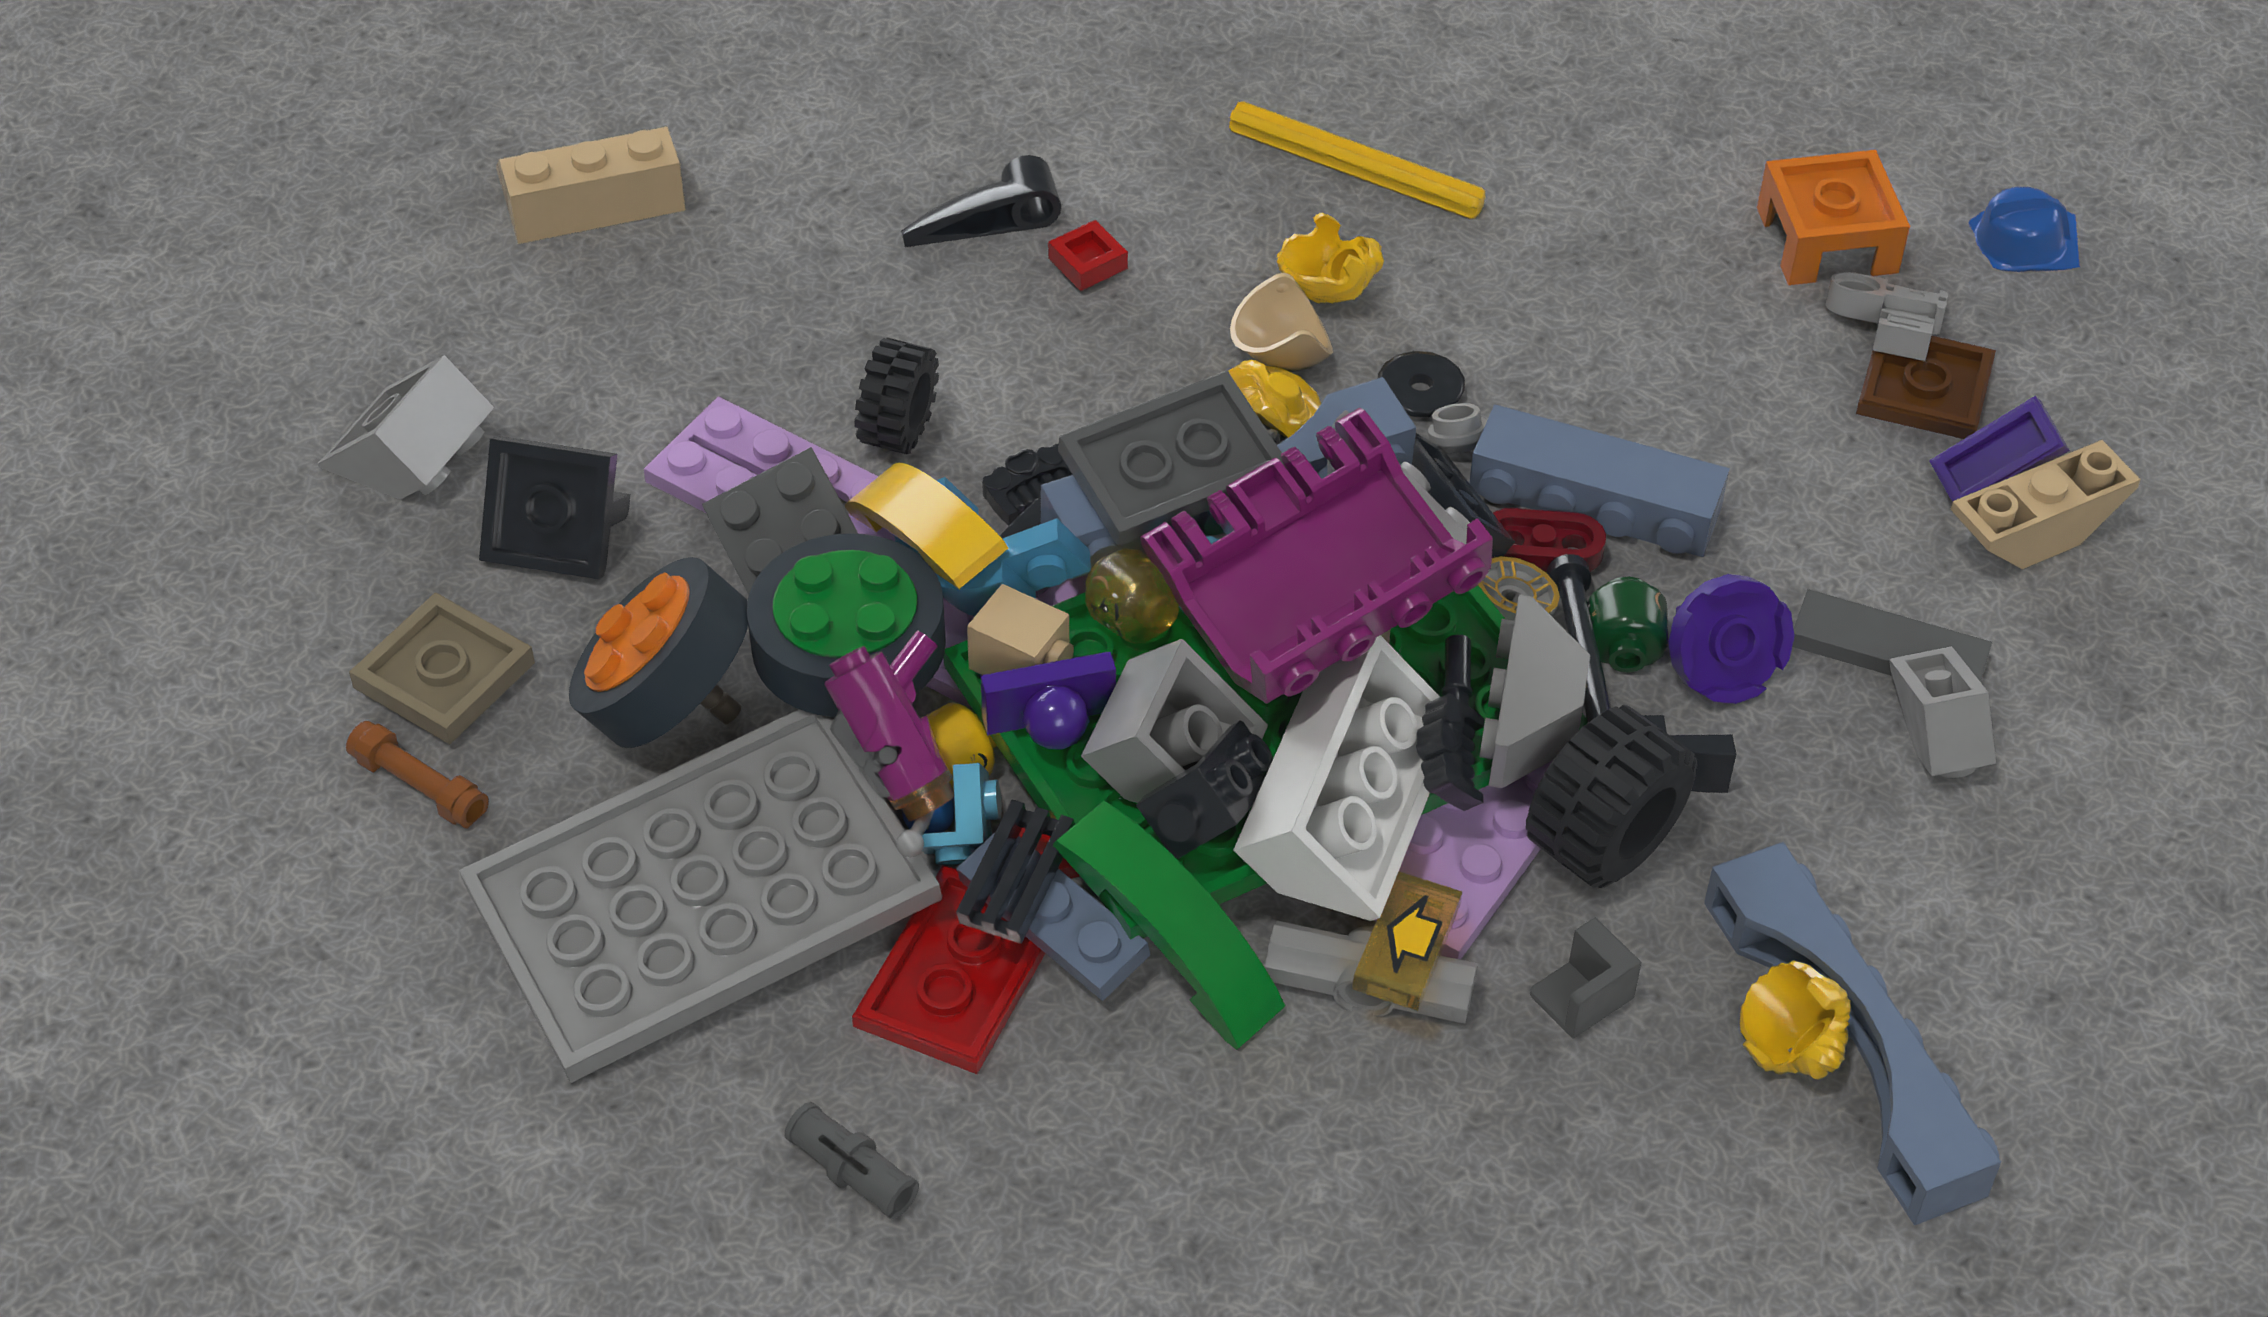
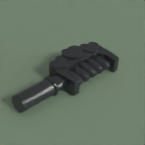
[982,443,1073,526]
[1416,634,1484,811]

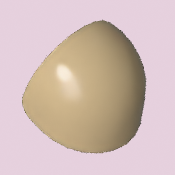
[1230,273,1333,371]

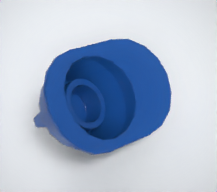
[1968,187,2080,272]

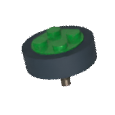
[747,533,946,717]

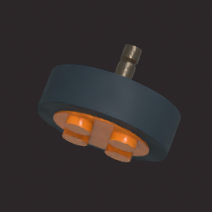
[569,557,748,748]

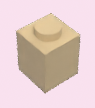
[967,584,1074,675]

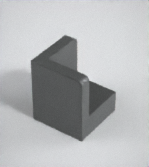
[1530,917,1642,1039]

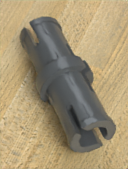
[785,1102,919,1219]

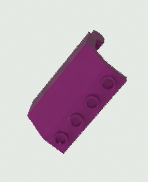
[1140,408,1493,704]

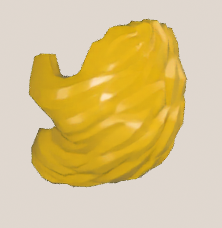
[1277,213,1384,303]
[1740,961,1851,1080]

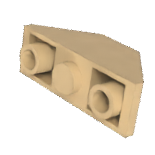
[1950,440,2141,569]

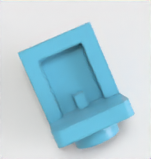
[922,763,1002,865]

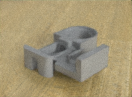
[1825,272,1948,361]

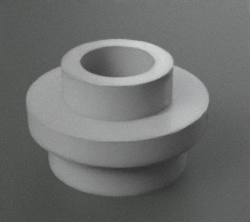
[1428,403,1487,453]

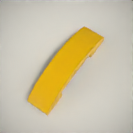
[845,463,1009,589]

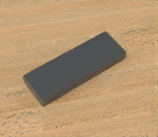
[1792,589,1992,682]

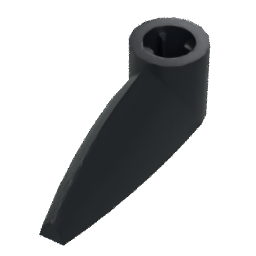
[901,155,1061,247]

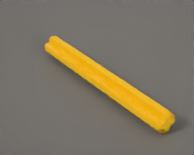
[1229,101,1486,219]

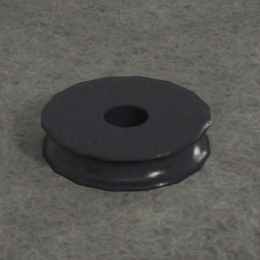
[1378,351,1465,417]

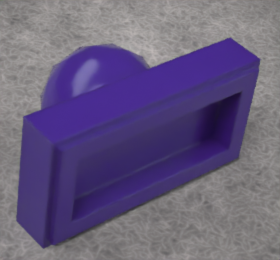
[1929,396,2070,502]
[981,652,1116,750]

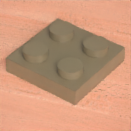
[349,592,535,745]

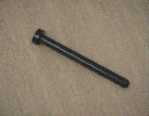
[1546,554,1611,723]

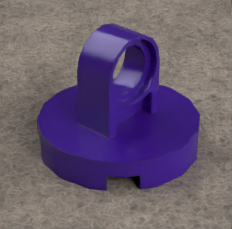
[1668,574,1795,704]

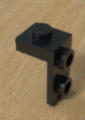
[1136,720,1273,859]

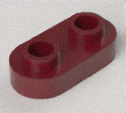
[1492,508,1606,572]

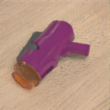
[825,631,954,821]

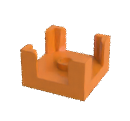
[1757,150,1910,285]

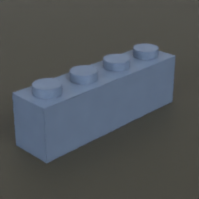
[1469,404,1730,557]

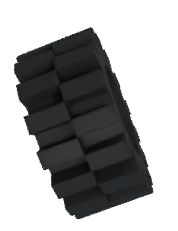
[854,337,939,455]

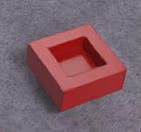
[1048,220,1128,291]

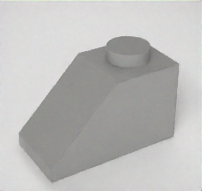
[1889,646,1996,778]

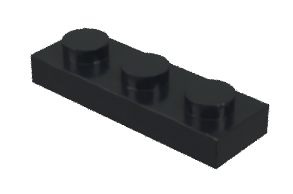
[1412,433,1515,558]

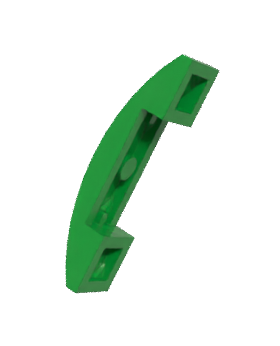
[1053,800,1286,1050]

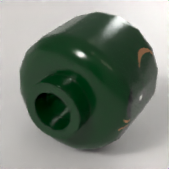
[1588,576,1669,673]

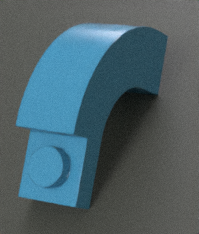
[894,477,1091,616]

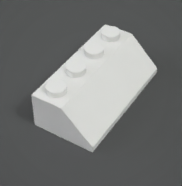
[1234,635,1440,921]

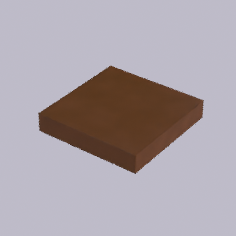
[1856,336,1996,439]

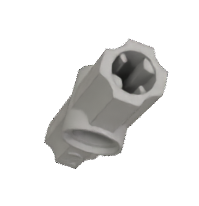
[1264,921,1478,1024]

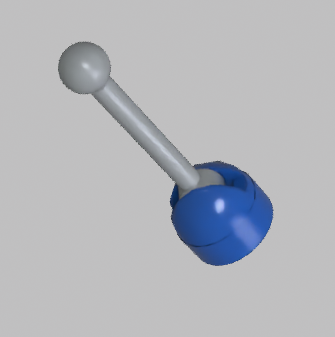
[897,781,955,857]

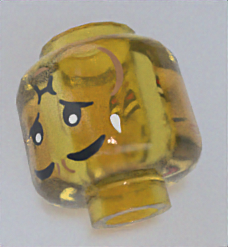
[1085,548,1179,643]

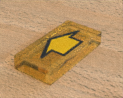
[1352,871,1463,1011]

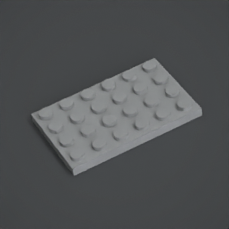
[459,709,942,1083]

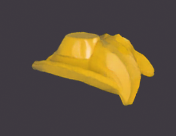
[1228,360,1321,438]

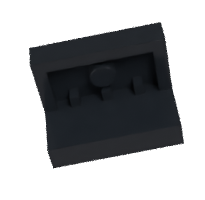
[479,436,631,579]

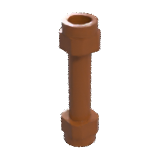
[346,721,489,829]

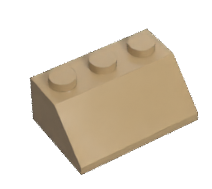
[496,127,685,244]

